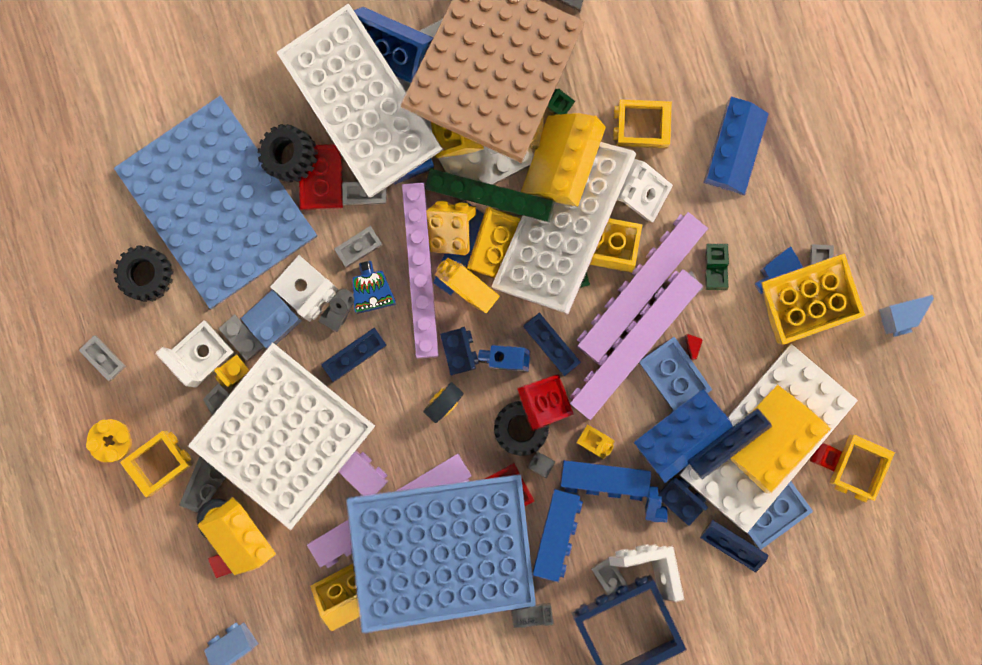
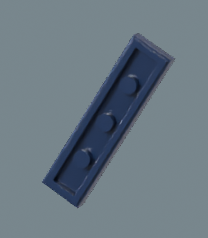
[687,408,772,480]

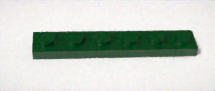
[425,168,555,222]

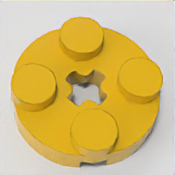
[86,419,132,463]

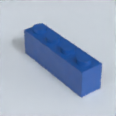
[560,460,651,501]
[532,489,583,582]

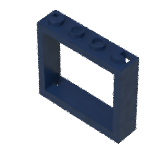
[571,575,687,665]

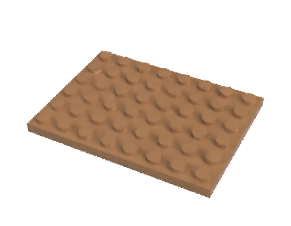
[400,0,585,163]

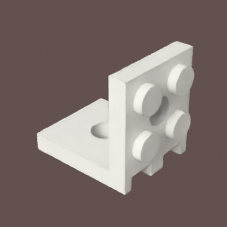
[617,159,673,223]
[271,255,338,322]
[156,320,235,388]
[609,544,684,601]

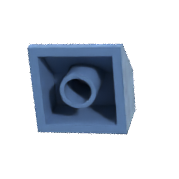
[241,289,302,349]
[879,295,934,337]
[204,622,259,665]

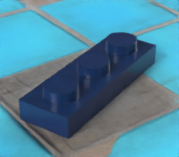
[523,312,581,376]
[321,327,387,382]
[700,520,769,573]

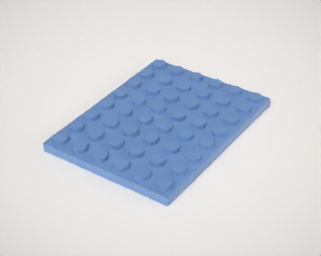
[114,96,318,309]
[346,474,536,633]

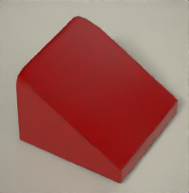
[685,334,703,360]
[810,443,842,471]
[208,554,232,578]

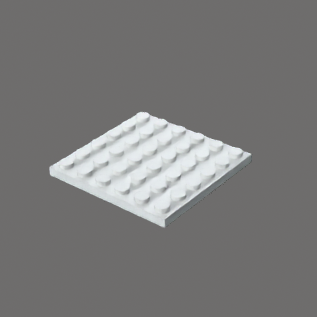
[188,343,375,530]

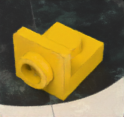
[214,354,250,388]
[576,424,615,459]

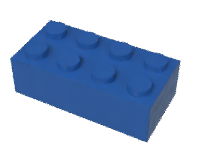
[634,389,733,482]

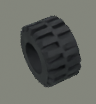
[257,124,318,183]
[114,245,174,302]
[494,401,549,456]

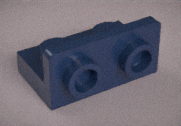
[440,326,479,376]
[658,477,708,526]

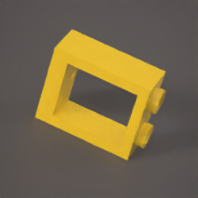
[613,100,672,148]
[435,258,500,314]
[120,431,192,497]
[829,435,895,503]

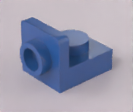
[645,486,668,523]

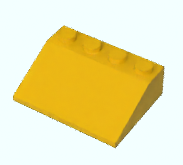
[521,113,606,207]
[761,253,865,345]
[730,385,831,494]

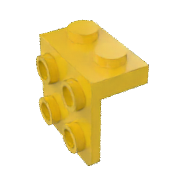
[426,201,476,255]

